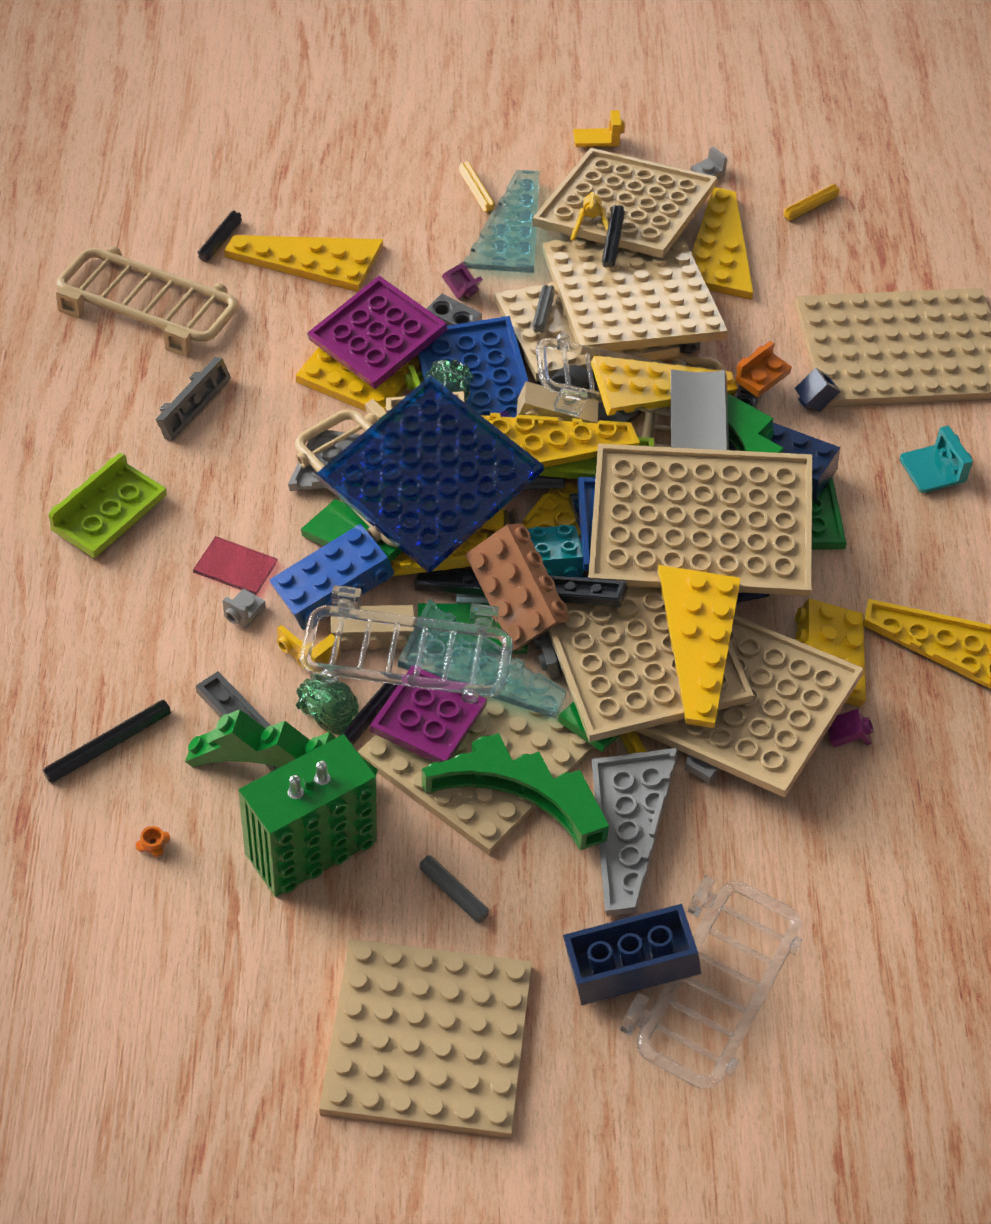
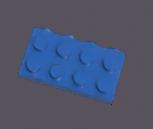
[269,524,394,630]

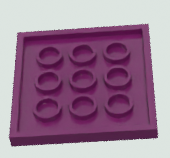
[307,276,448,389]

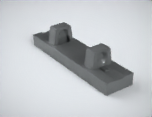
[155,357,231,440]

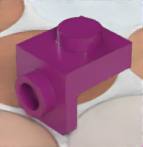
[442,262,483,300]
[828,708,874,747]

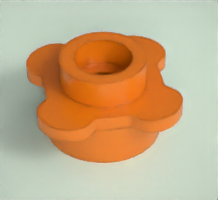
[136,826,171,857]

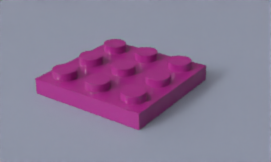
[370,665,487,762]

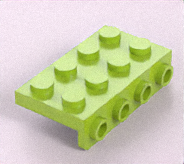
[49,453,167,559]

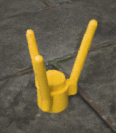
[571,192,609,241]

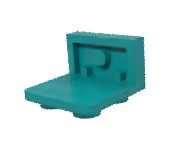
[899,425,973,493]
[527,525,584,577]

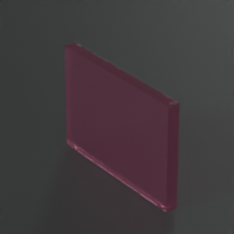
[193,536,278,595]

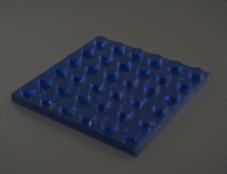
[316,376,544,573]

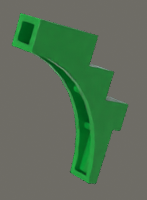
[727,393,783,453]
[185,709,378,776]
[422,733,609,851]

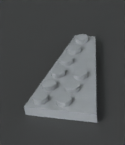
[592,748,678,916]

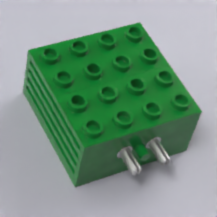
[238,734,377,897]

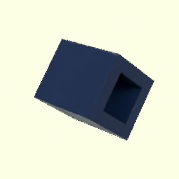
[794,368,841,412]

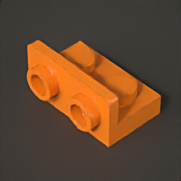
[735,341,792,398]

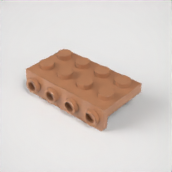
[465,523,569,651]

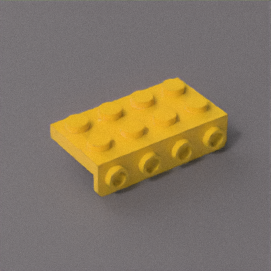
[795,598,866,707]

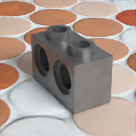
[426,293,482,326]

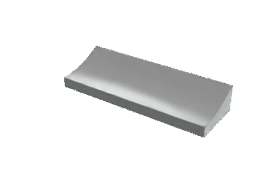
[671,369,729,450]

